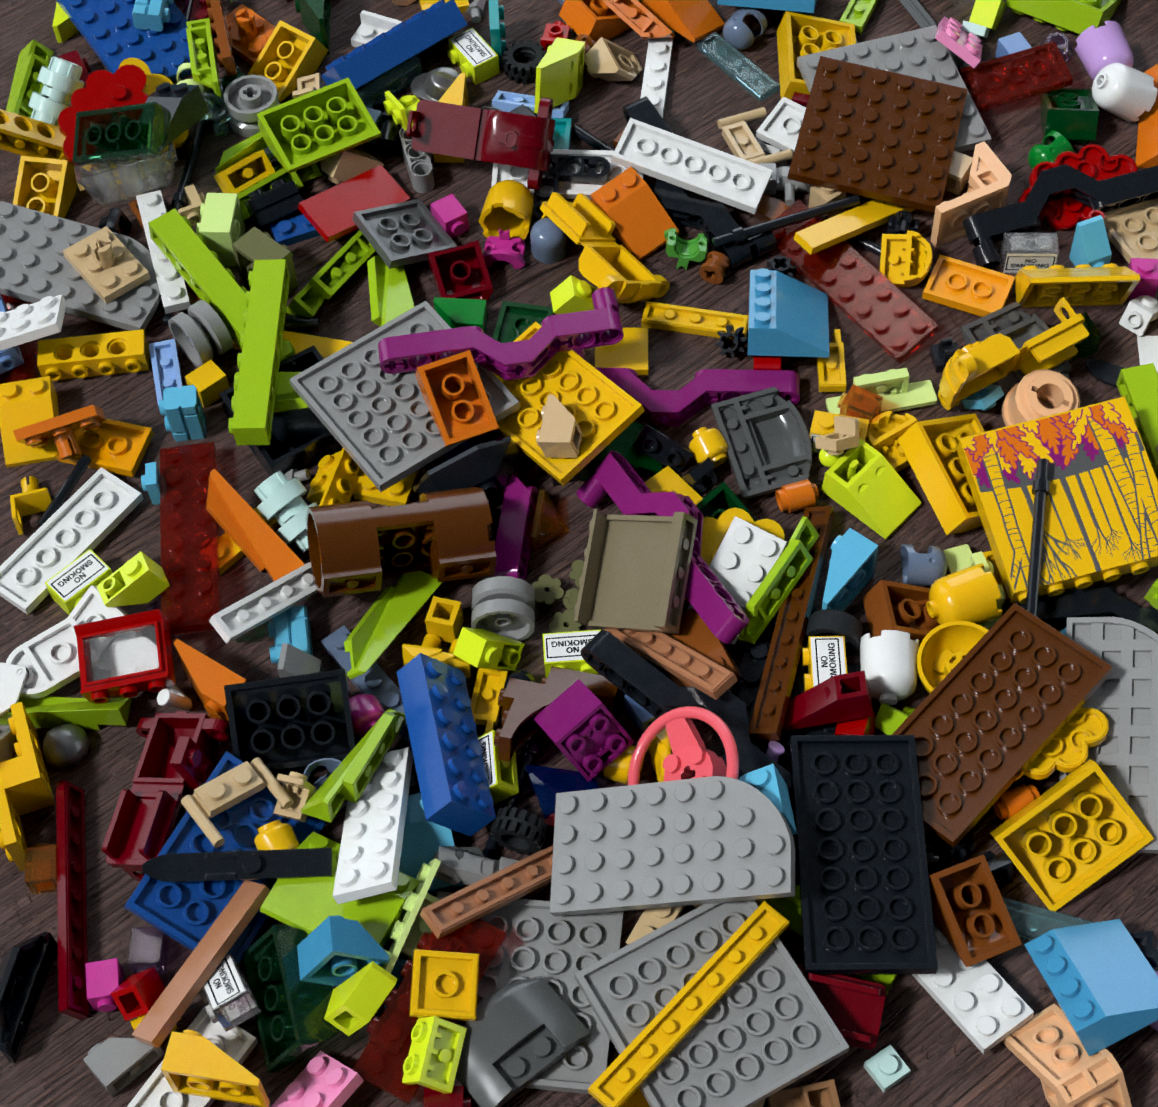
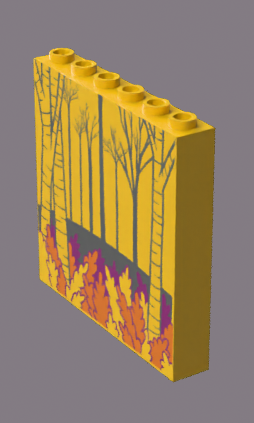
[957,396,1158,604]

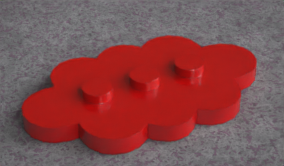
[58,65,148,165]
[1018,144,1138,231]

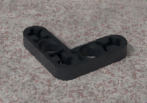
[533,154,611,222]

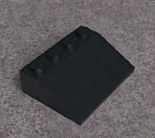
[224,669,357,771]

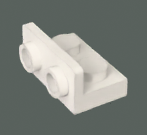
[351,10,402,48]

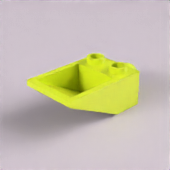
[534,37,585,114]
[819,439,922,540]

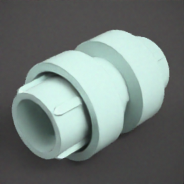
[28,56,85,126]
[254,471,319,553]

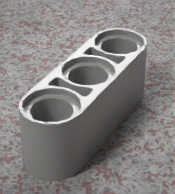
[399,128,435,193]

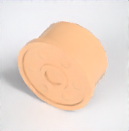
[1002,369,1081,426]

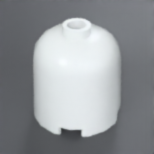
[1092,63,1158,122]
[860,630,919,705]

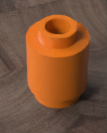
[775,479,819,513]
[993,784,1040,821]

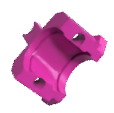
[483,228,526,269]

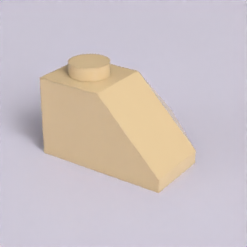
[584,37,643,82]
[320,148,384,184]

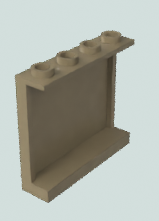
[574,509,698,634]

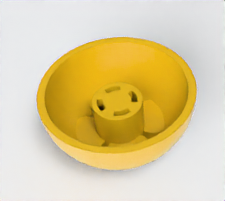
[917,621,989,693]

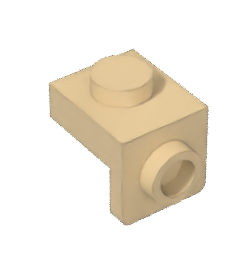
[292,73,324,99]
[178,184,205,227]
[815,415,859,455]
[273,771,316,822]

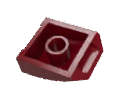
[428,240,493,302]

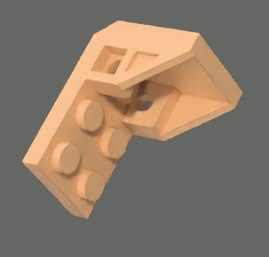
[930,141,1012,248]
[1002,1003,1132,1107]

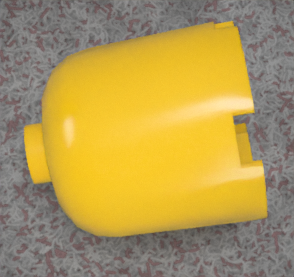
[479,180,534,240]
[926,563,1002,625]

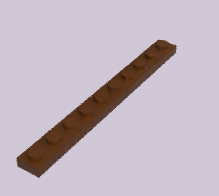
[749,506,835,741]

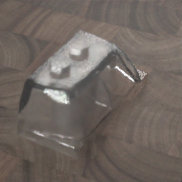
[74,142,178,207]

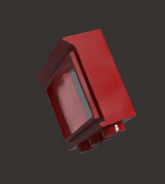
[73,609,176,704]

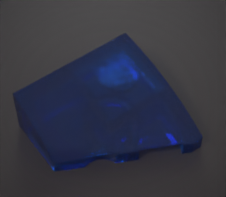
[525,765,599,819]

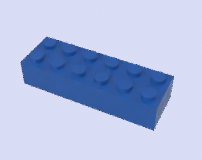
[321,0,468,90]
[397,653,496,836]

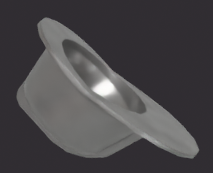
[410,67,468,102]

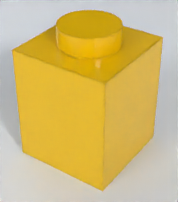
[185,359,230,408]
[425,596,464,643]

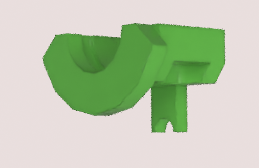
[664,228,709,270]

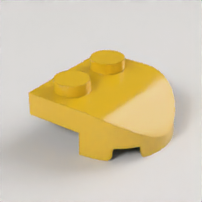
[879,230,933,287]
[867,411,918,472]

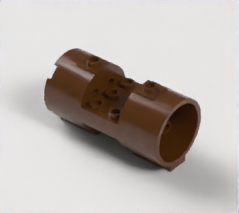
[306,487,497,598]

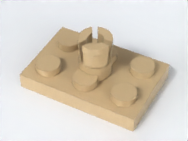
[63,226,150,304]

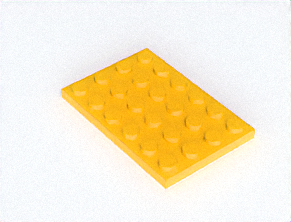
[492,321,645,486]

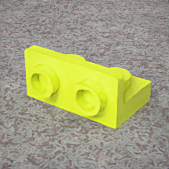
[383,91,420,131]
[402,1016,467,1094]

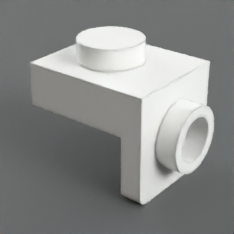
[1119,295,1158,336]

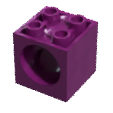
[533,679,634,782]

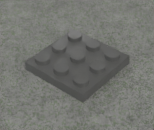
[352,199,458,269]

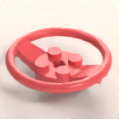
[628,706,739,785]

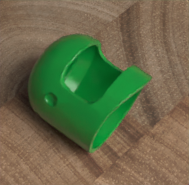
[1028,130,1074,170]

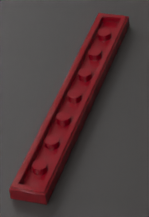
[56,780,89,1020]

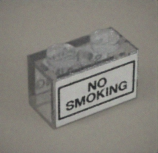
[1000,233,1059,273]
[199,953,261,1032]

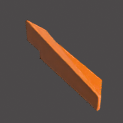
[601,0,675,39]
[1135,64,1158,168]
[206,469,305,581]

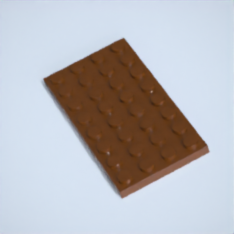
[892,603,1113,847]

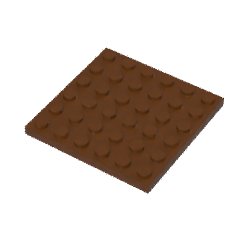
[787,56,968,213]

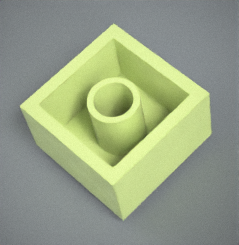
[196,193,246,266]

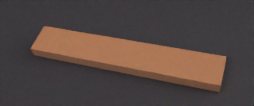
[602,629,738,700]
[420,845,553,939]
[132,880,270,1048]

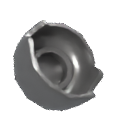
[43,724,89,770]

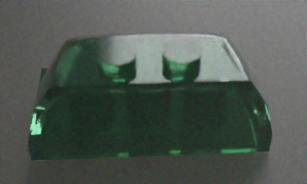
[73,102,171,165]
[243,925,339,1072]

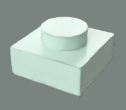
[961,21,990,38]
[863,1045,911,1093]

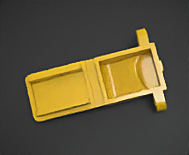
[540,192,670,303]
[938,297,1089,410]

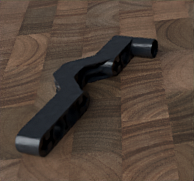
[622,96,777,270]
[962,164,1158,269]
[1005,587,1158,634]
[580,630,794,810]

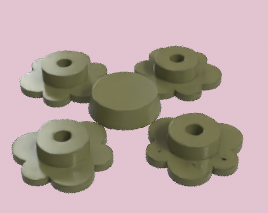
[532,560,584,633]

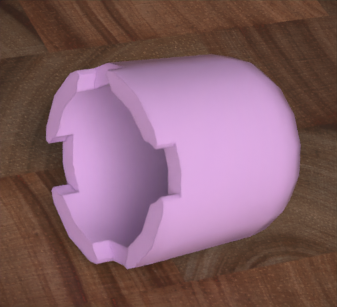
[1075,21,1134,81]

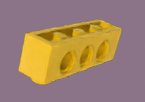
[0,109,66,160]
[37,329,149,381]

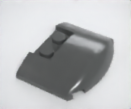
[961,302,1071,405]
[711,387,812,500]
[456,976,591,1107]

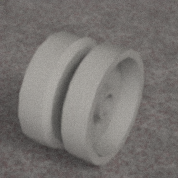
[224,75,280,138]
[168,299,233,367]
[471,576,535,641]

